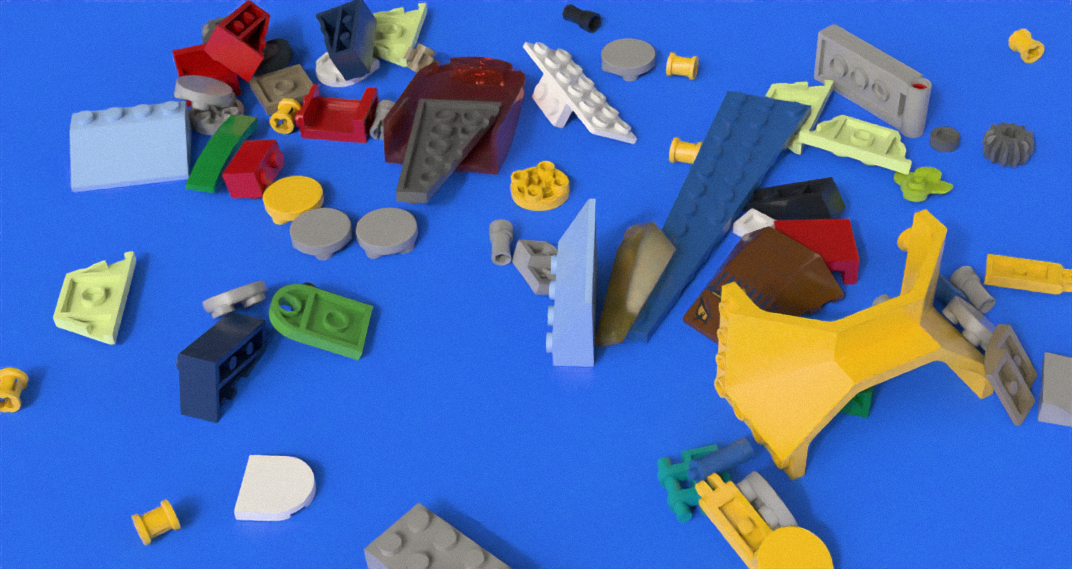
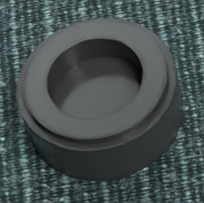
[929,126,960,152]

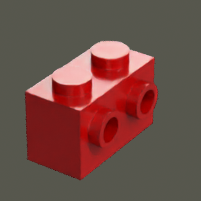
[222,139,285,199]

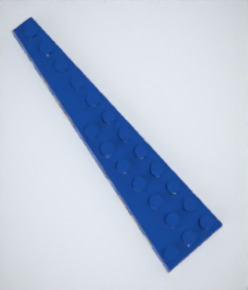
[615,91,811,343]

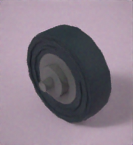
[253,38,294,77]

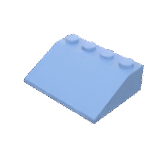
[70,101,192,192]
[546,199,597,367]

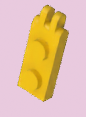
[984,254,1072,295]
[695,473,772,569]

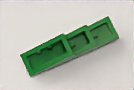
[186,114,258,193]

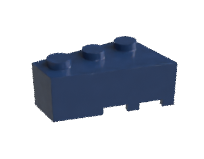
[315,0,377,81]
[176,312,266,423]

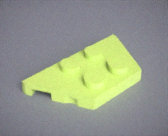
[372,3,427,67]
[765,80,834,155]
[798,115,912,175]
[53,251,137,345]

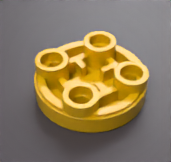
[510,161,570,211]
[263,176,324,225]
[752,526,834,569]

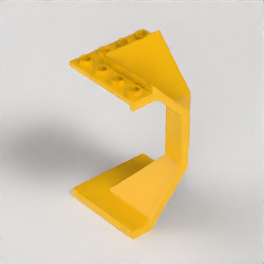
[714,209,994,481]

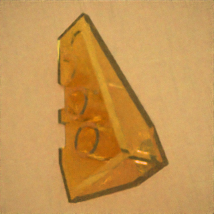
[594,222,676,348]

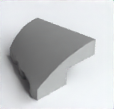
[512,240,558,295]
[1037,352,1072,427]

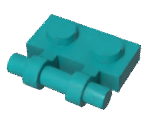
[657,444,732,523]

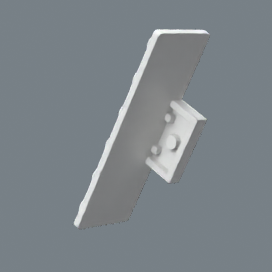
[523,42,637,144]

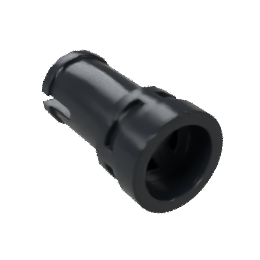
[562,4,601,33]

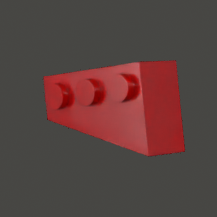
[203,0,270,82]

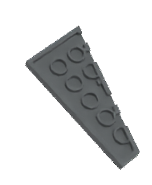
[396,99,503,204]

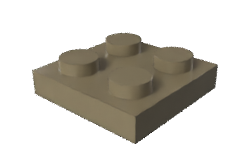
[249,64,313,116]

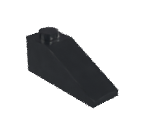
[743,177,846,221]

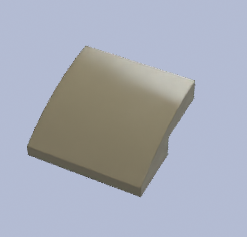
[984,324,1038,426]

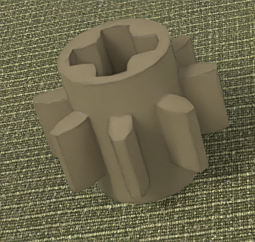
[404,43,439,76]

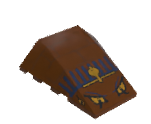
[683,226,844,344]

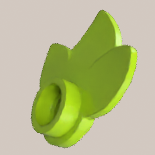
[894,166,954,202]

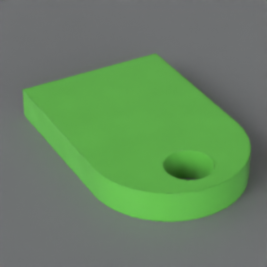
[269,284,373,361]

